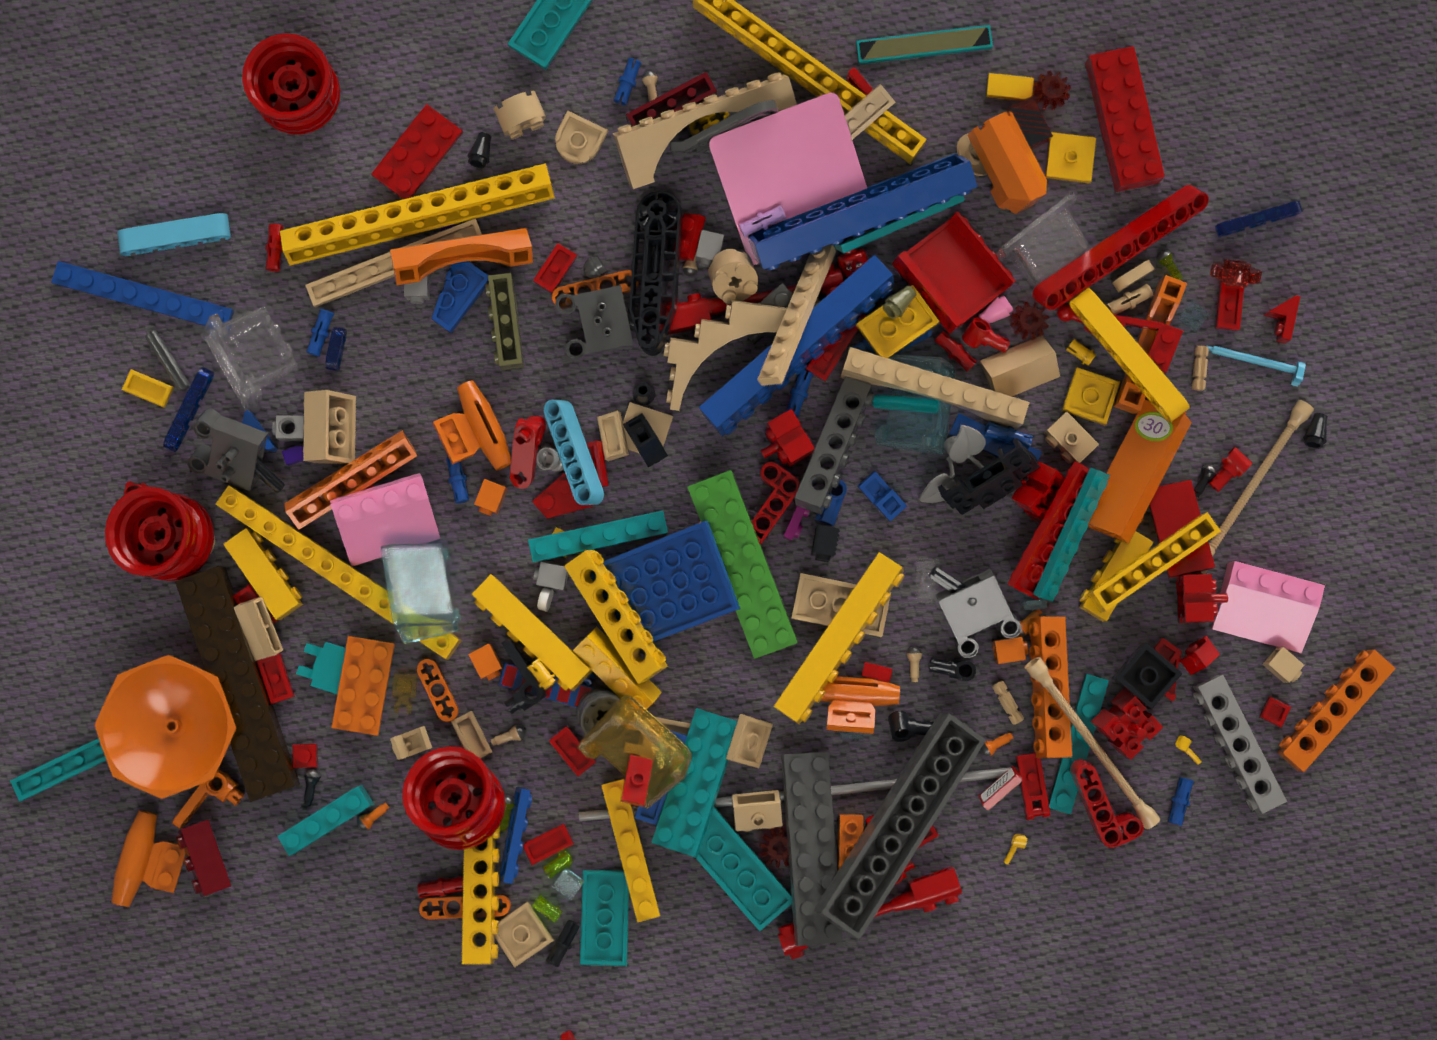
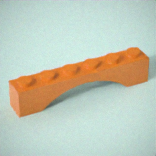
[390,228,533,285]
[1113,275,1187,415]

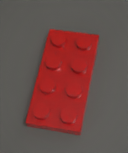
[371,104,463,199]

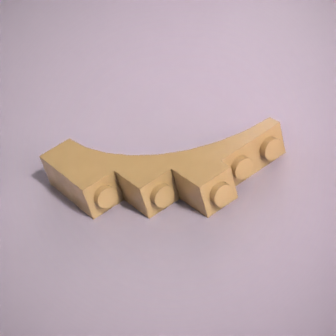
[664,300,787,411]

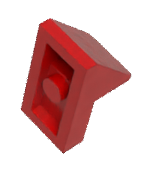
[1263,295,1301,344]

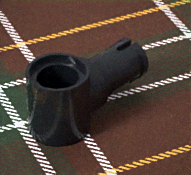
[929,657,976,681]
[888,711,934,742]

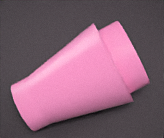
[978,295,1014,324]

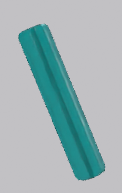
[873,395,940,414]

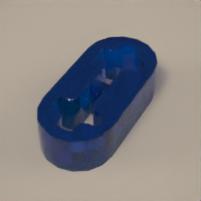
[325,327,347,371]

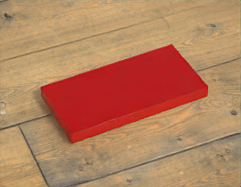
[1149,480,1215,579]

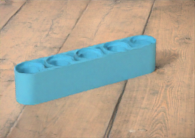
[117,213,231,256]
[544,399,604,505]

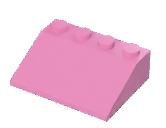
[330,473,441,567]
[1211,561,1325,653]

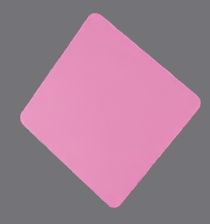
[709,93,867,265]

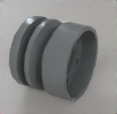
[576,688,629,744]

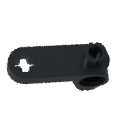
[502,637,555,714]

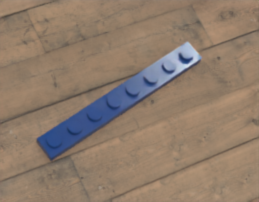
[51,261,234,332]

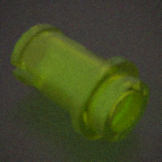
[543,851,574,879]
[532,894,563,923]

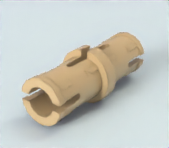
[1106,284,1153,315]

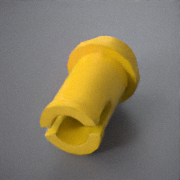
[1066,338,1096,366]
[527,659,556,690]

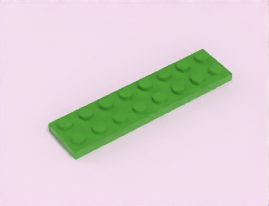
[688,470,798,659]

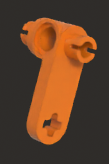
[172,769,245,829]

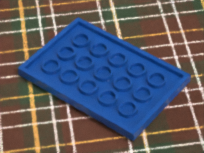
[590,521,740,642]

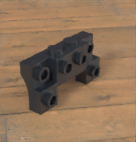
[938,438,1040,515]

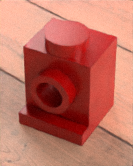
[1180,636,1220,675]

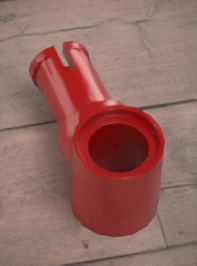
[962,317,1010,353]
[1208,447,1253,492]

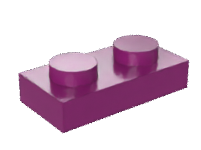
[783,506,810,541]

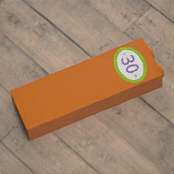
[1088,400,1192,544]

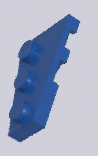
[431,261,489,333]

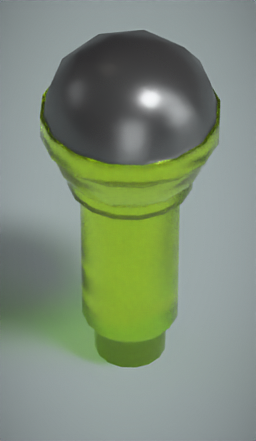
[1157,250,1183,280]
[499,795,515,831]

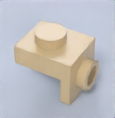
[390,726,432,760]

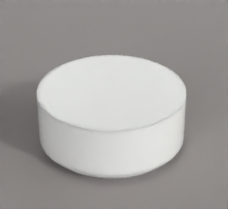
[537,588,554,612]

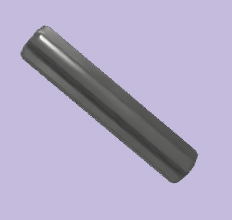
[145,330,190,392]

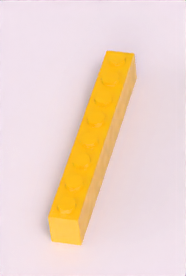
[774,552,904,725]

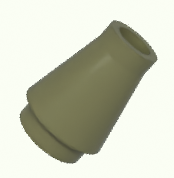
[883,286,916,319]

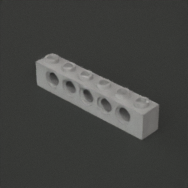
[1193,675,1287,814]

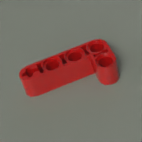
[752,462,800,545]
[1070,759,1144,848]

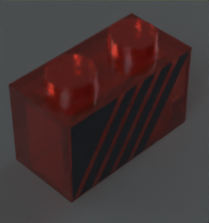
[1006,96,1053,150]

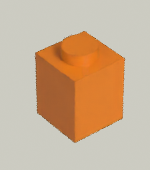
[474,479,508,516]
[992,637,1029,664]
[468,643,504,681]

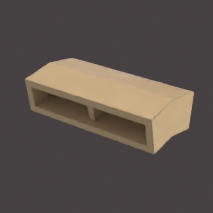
[233,597,283,661]

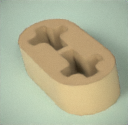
[1112,260,1155,292]

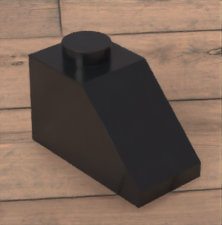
[623,413,668,467]

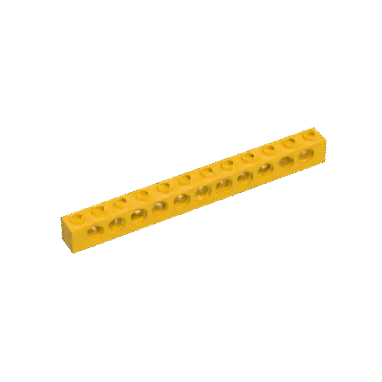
[693,0,927,165]
[280,163,555,266]
[215,485,462,660]

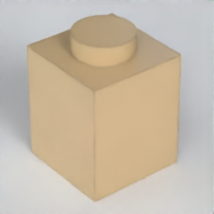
[1262,647,1304,683]

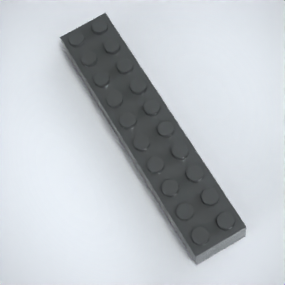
[813,713,986,940]

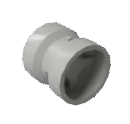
[536,447,564,471]

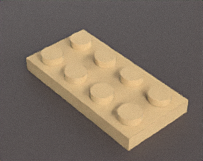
[791,573,891,637]

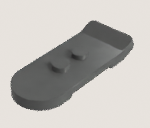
[670,100,779,154]

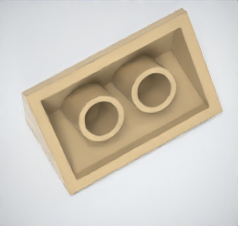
[979,335,1060,397]

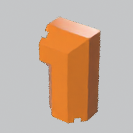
[967,111,1047,214]

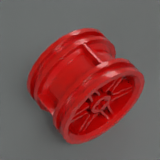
[242,33,341,135]
[105,487,214,581]
[402,746,506,850]

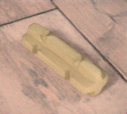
[1192,346,1209,391]
[992,681,1024,725]

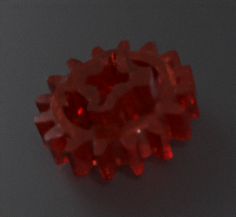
[1210,259,1262,288]

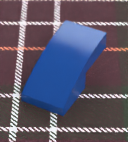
[857,471,907,521]

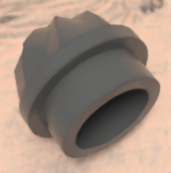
[583,256,607,279]

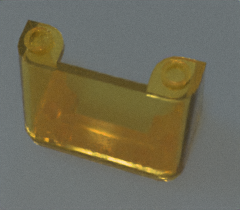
[578,695,692,809]

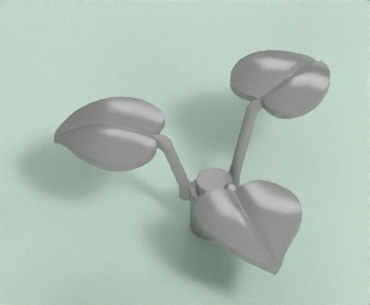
[919,425,986,503]

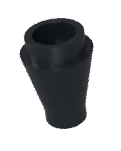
[467,132,492,168]
[633,383,655,405]
[1303,413,1328,449]

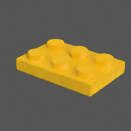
[856,285,940,359]

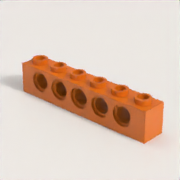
[284,430,417,530]
[1028,617,1072,758]
[1277,649,1396,772]

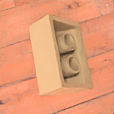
[303,390,356,464]

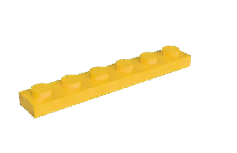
[601,779,660,923]

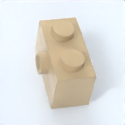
[1044,412,1099,465]
[732,790,783,831]

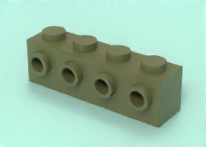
[485,273,525,371]

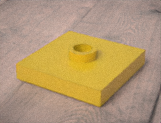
[1045,132,1096,183]
[1062,367,1120,426]

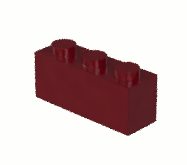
[176,820,231,897]

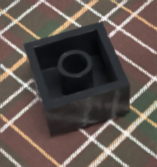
[1111,643,1183,709]

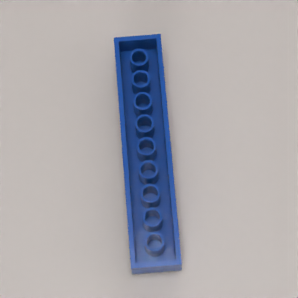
[747,153,978,270]
[699,255,894,437]

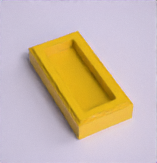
[986,73,1034,102]
[121,369,174,408]

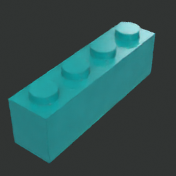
[277,785,374,856]

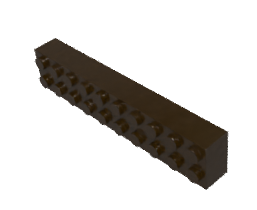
[175,566,300,802]

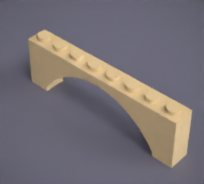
[613,72,797,189]
[840,347,1029,430]

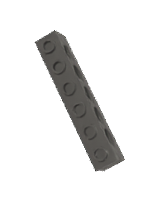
[795,376,874,515]

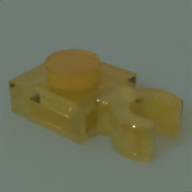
[392,673,418,714]

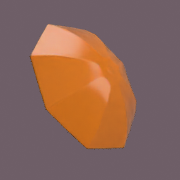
[95,655,236,799]

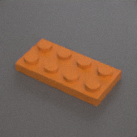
[331,636,395,736]

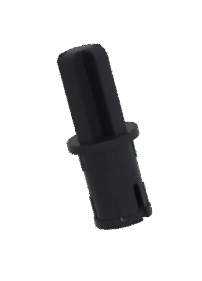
[546,920,579,967]

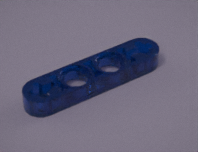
[1215,201,1303,237]
[163,367,214,452]

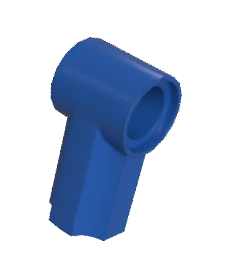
[815,480,847,526]

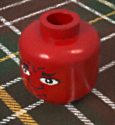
[837,248,868,278]

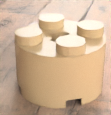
[493,91,546,139]
[708,249,758,304]

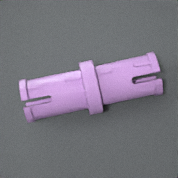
[739,205,786,238]

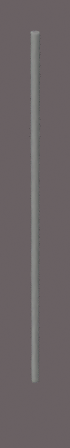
[579,767,1018,822]

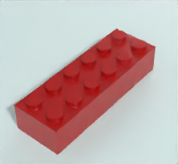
[1085,46,1165,192]

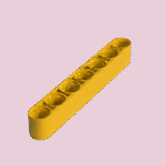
[1069,288,1190,423]

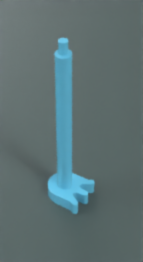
[1206,345,1306,386]

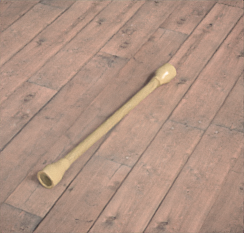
[1196,400,1314,574]
[1025,657,1160,829]

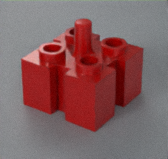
[761,409,815,467]
[1011,461,1065,524]
[1176,574,1228,623]
[1091,689,1163,760]

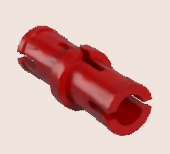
[265,224,283,272]
[934,330,977,372]
[417,876,463,898]

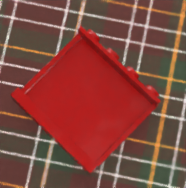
[892,211,1016,334]

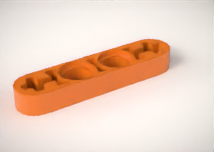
[552,270,639,309]
[419,895,511,919]

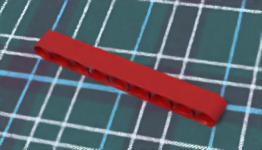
[1032,185,1209,310]

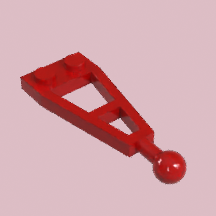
[1057,303,1184,374]

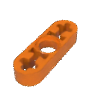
[417,659,459,722]

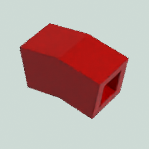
[862,662,893,683]

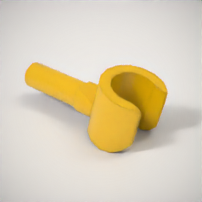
[1175,735,1202,765]
[1003,834,1027,865]

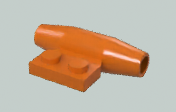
[433,380,511,471]
[821,676,900,734]
[111,810,186,907]

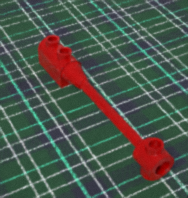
[666,264,843,335]
[778,866,962,959]

